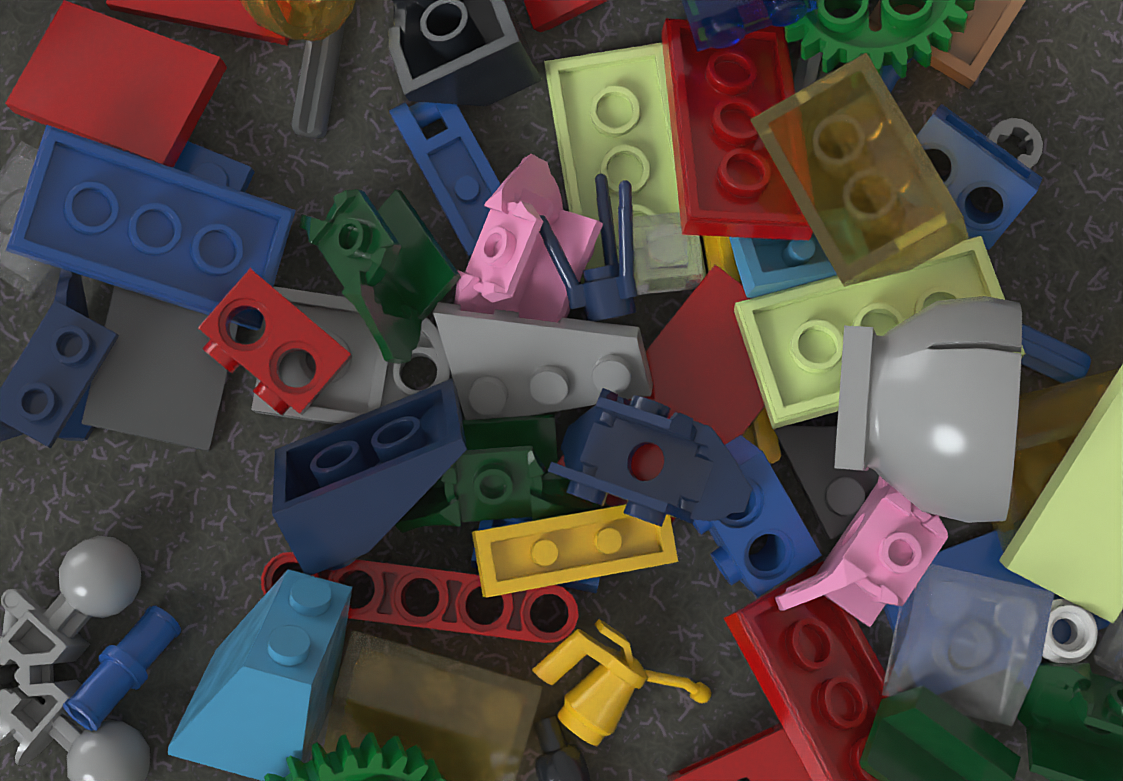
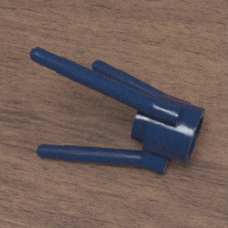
[539,174,638,321]

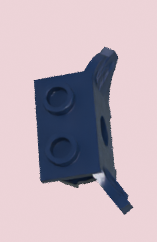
[0,269,119,448]
[548,388,753,527]

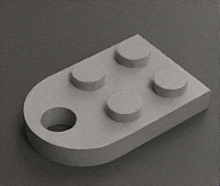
[251,286,452,425]

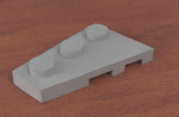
[433,302,653,420]

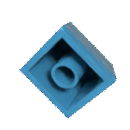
[168,569,352,781]

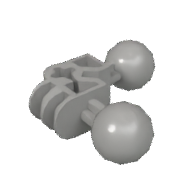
[0,536,151,781]

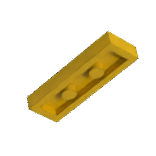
[472,504,678,598]

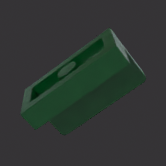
[860,685,1021,781]

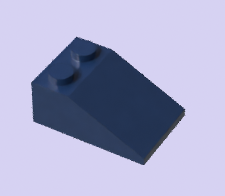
[272,379,467,576]

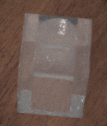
[633,212,703,295]

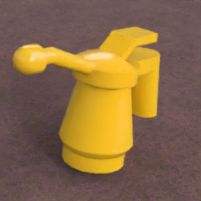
[532,619,711,746]

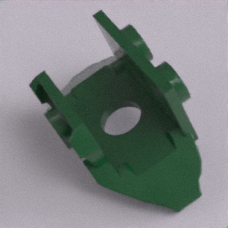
[299,189,461,364]
[395,414,602,533]
[996,662,1123,781]

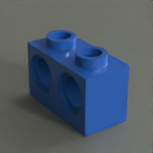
[887,104,1042,250]
[692,435,822,598]

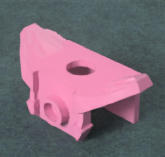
[454,154,603,322]
[775,476,948,627]

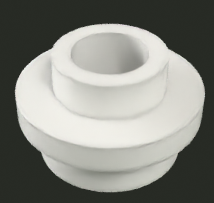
[1030,599,1098,663]

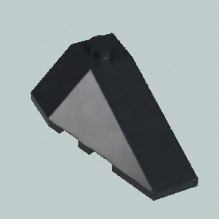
[387,0,542,106]

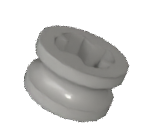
[986,118,1043,169]

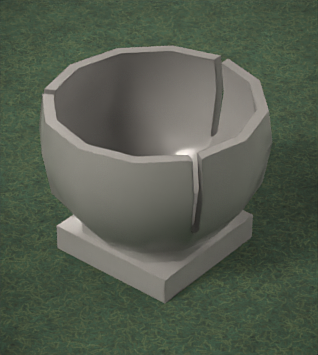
[834,296,1022,523]

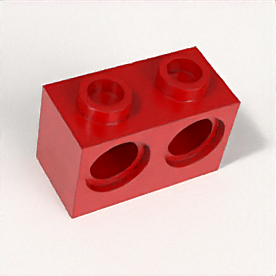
[198,268,352,416]

